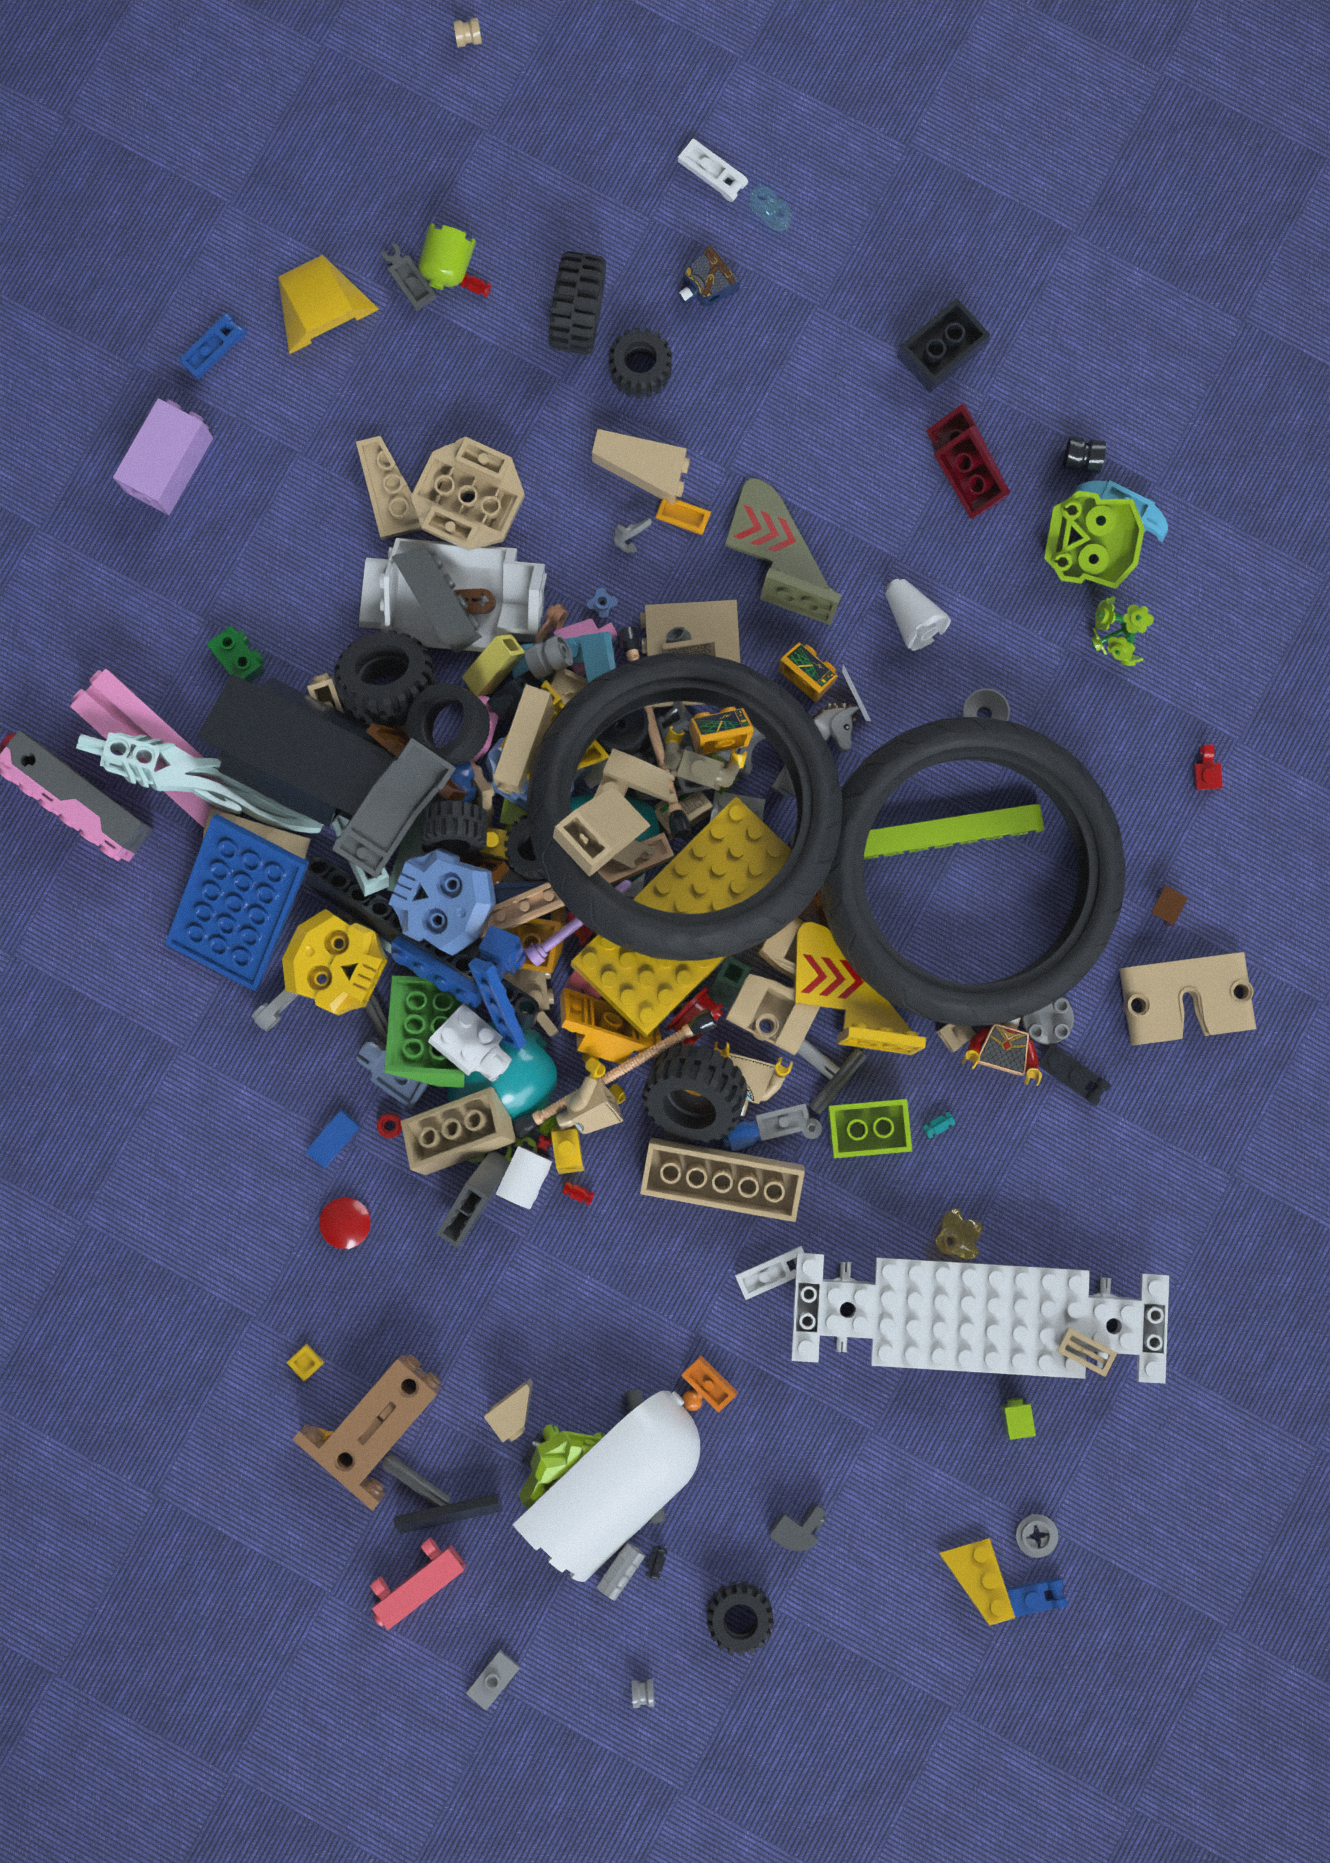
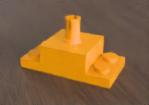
[560,987,661,1064]

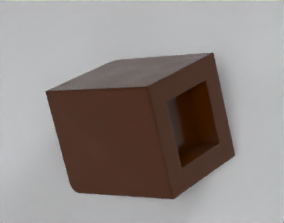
[1151,885,1188,927]

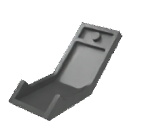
[331,738,456,878]

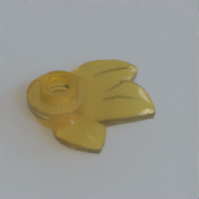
[936,1208,983,1260]

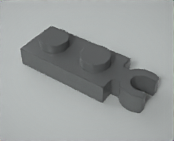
[381,243,437,312]

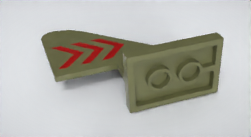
[725,478,842,625]

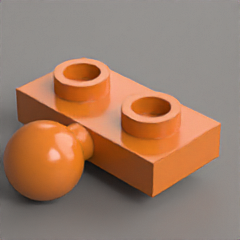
[681,1355,738,1413]

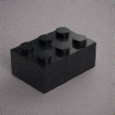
[897,298,990,393]

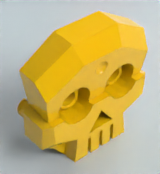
[282,909,388,1016]

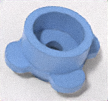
[587,588,618,618]

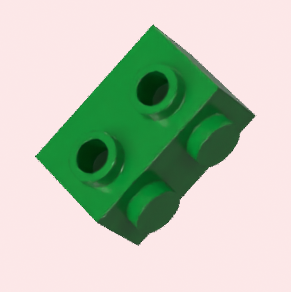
[207,626,266,682]

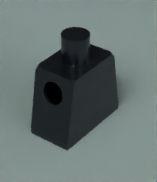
[487,670,543,722]

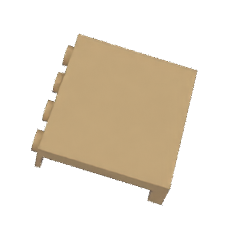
[640,600,740,710]

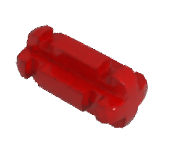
[460,273,492,297]
[536,1133,552,1152]
[562,1182,594,1205]

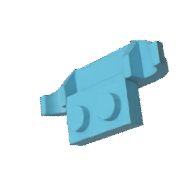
[1074,480,1168,542]

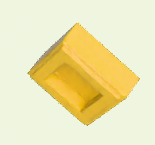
[286,1344,324,1381]

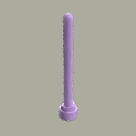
[525,880,632,966]

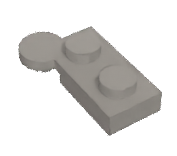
[755,1103,822,1141]

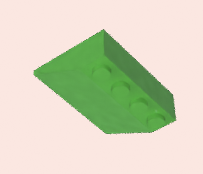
[384,975,469,1088]

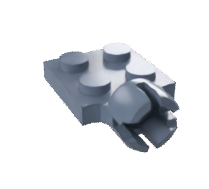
[356,1037,428,1110]

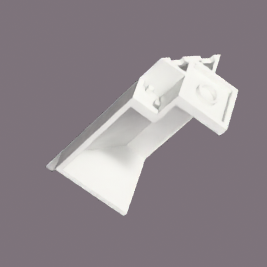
[359,538,547,652]

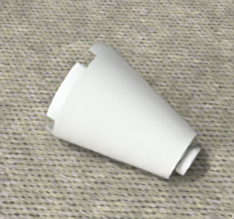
[885,579,951,651]

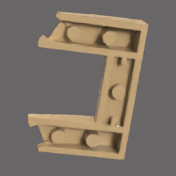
[594,748,676,870]

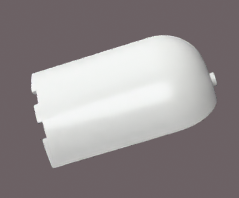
[513,1391,700,1582]

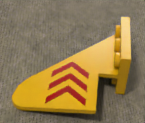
[794,922,926,1055]

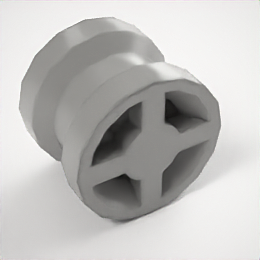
[632,1679,655,1708]

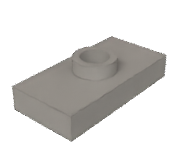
[466,1650,520,1710]

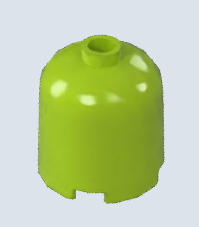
[418,223,476,290]

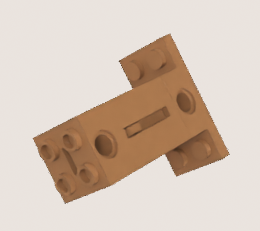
[292,1354,442,1511]

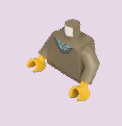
[663,726,747,791]

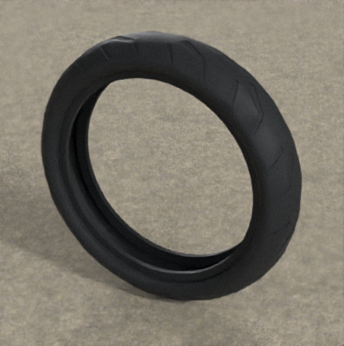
[527,653,842,961]
[820,717,1126,1026]

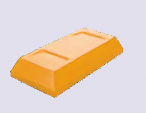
[655,498,711,535]

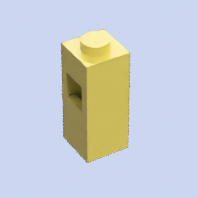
[462,634,525,696]

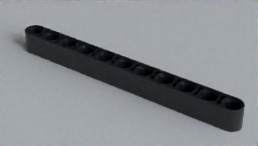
[306,856,539,1030]

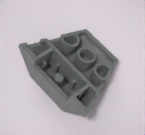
[633,702,712,801]

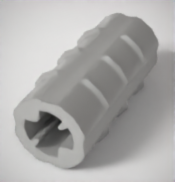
[597,1542,645,1601]

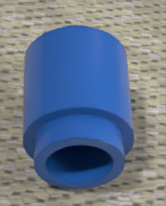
[722,1120,761,1152]

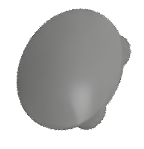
[1022,997,1074,1044]

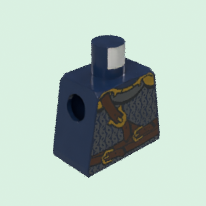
[677,243,740,307]

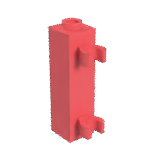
[370,1537,466,1630]

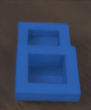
[306,1110,361,1169]

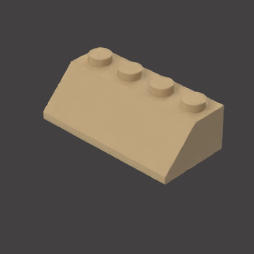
[401,1087,516,1175]

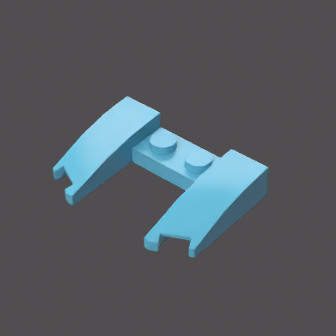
[512,632,616,691]

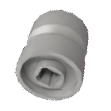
[525,635,573,680]

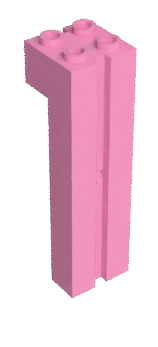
[70,669,232,828]

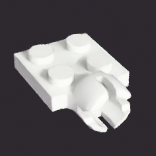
[428,1003,512,1082]

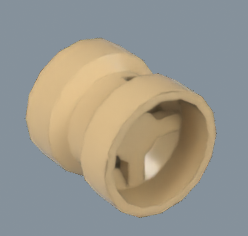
[453,17,482,48]

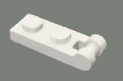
[678,139,748,202]
[735,1246,804,1300]

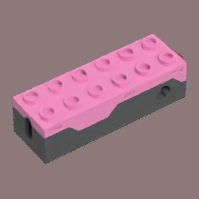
[0,730,154,862]

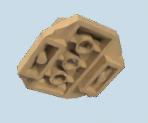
[411,437,525,551]

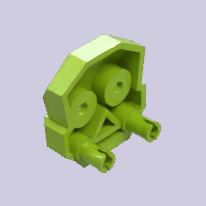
[1044,490,1145,589]
[519,1424,605,1509]

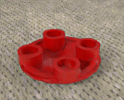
[319,1197,371,1249]

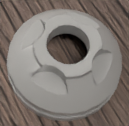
[963,688,1010,721]

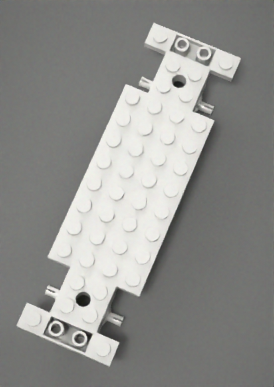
[791,1253,1169,1383]

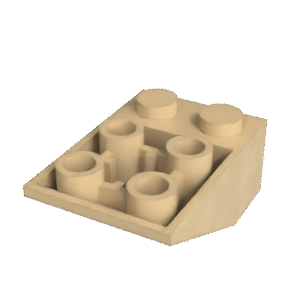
[553,786,650,877]

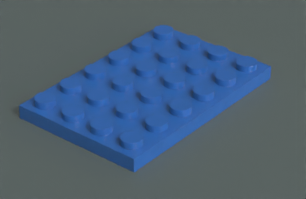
[165,814,309,992]

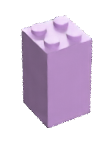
[113,398,213,515]

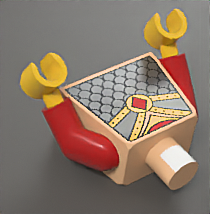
[961,1018,1042,1086]

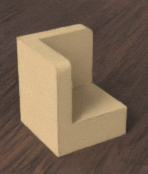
[936,1024,976,1053]

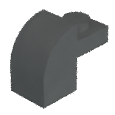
[768,1502,826,1551]

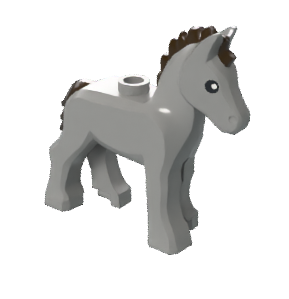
[717,702,859,798]

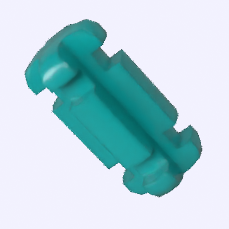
[923,1112,955,1138]

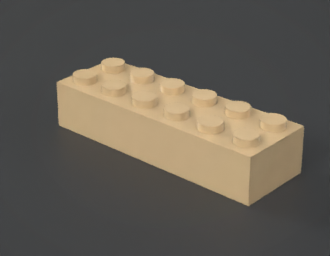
[640,1137,805,1222]

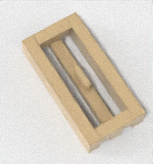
[1056,1327,1117,1377]

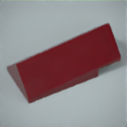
[926,403,1010,519]

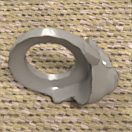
[613,518,652,553]

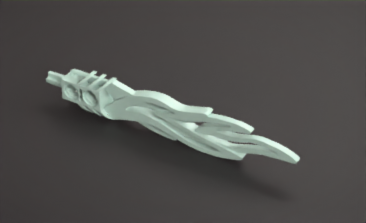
[76,732,323,833]

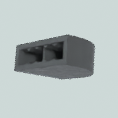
[436,1150,511,1248]

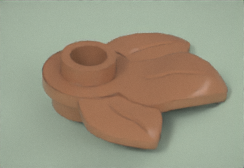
[535,604,568,644]

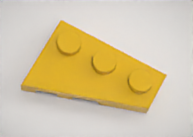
[939,1538,1015,1626]

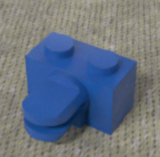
[479,925,526,981]

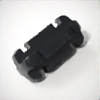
[645,1546,668,1580]

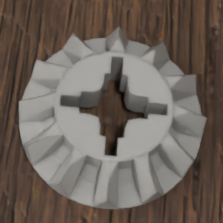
[1016,1514,1058,1558]

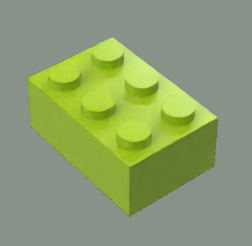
[827,1099,912,1158]

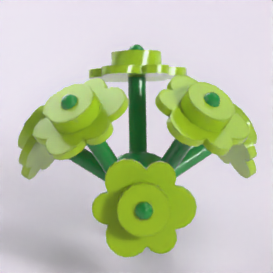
[1091,596,1154,667]

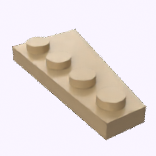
[356,436,423,540]

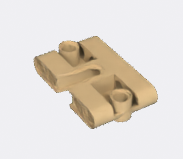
[725,918,820,1056]
[1119,952,1256,1046]

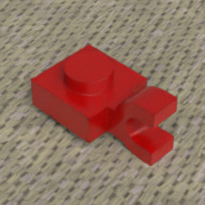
[1193,744,1223,790]

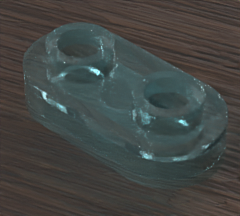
[749,186,793,231]

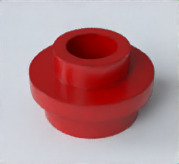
[377,1112,402,1138]

